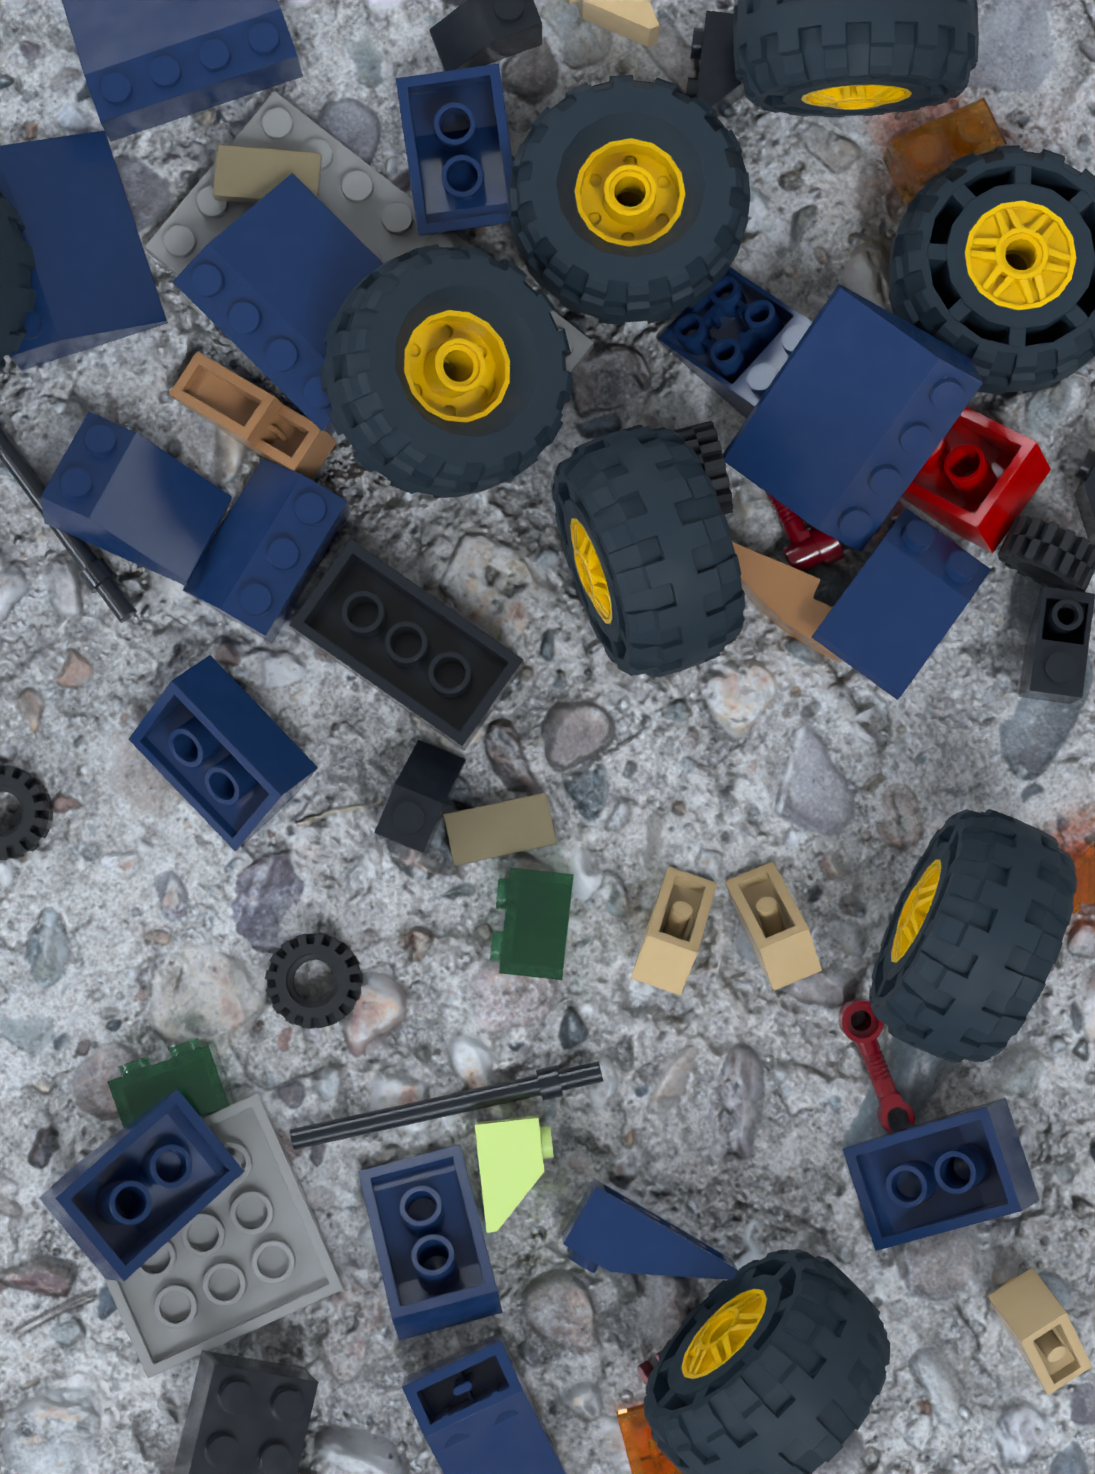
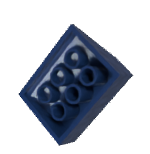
[62,0,303,142]
[0,130,168,371]
[172,173,384,433]
[722,284,983,552]

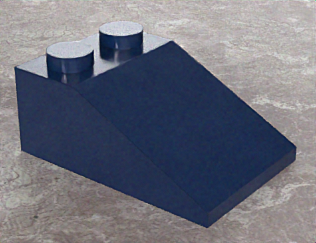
[395,63,513,236]
[41,411,232,586]
[811,508,991,700]
[39,1089,244,1282]
[842,1098,1040,1251]
[358,1145,503,1341]
[562,1178,738,1280]

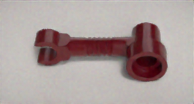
[766,492,845,572]
[839,998,915,1133]

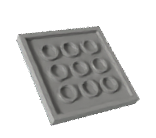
[103,1092,345,1379]

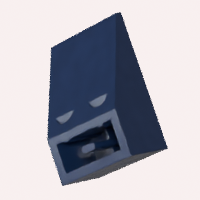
[658,267,813,419]
[402,1331,566,1474]

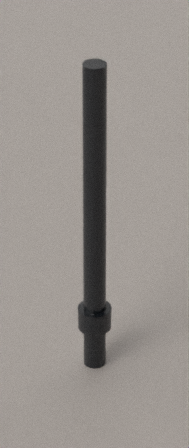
[0,424,137,623]
[290,1061,604,1150]

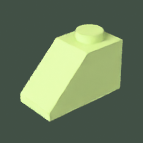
[475,1115,554,1233]

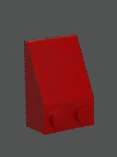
[901,407,1051,554]

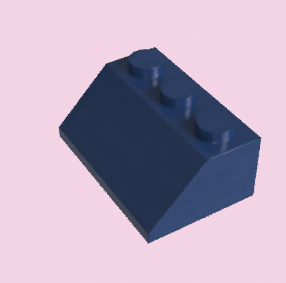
[183,458,352,643]
[128,655,318,851]

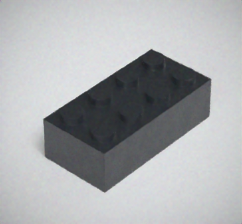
[289,539,524,751]
[173,1350,319,1474]

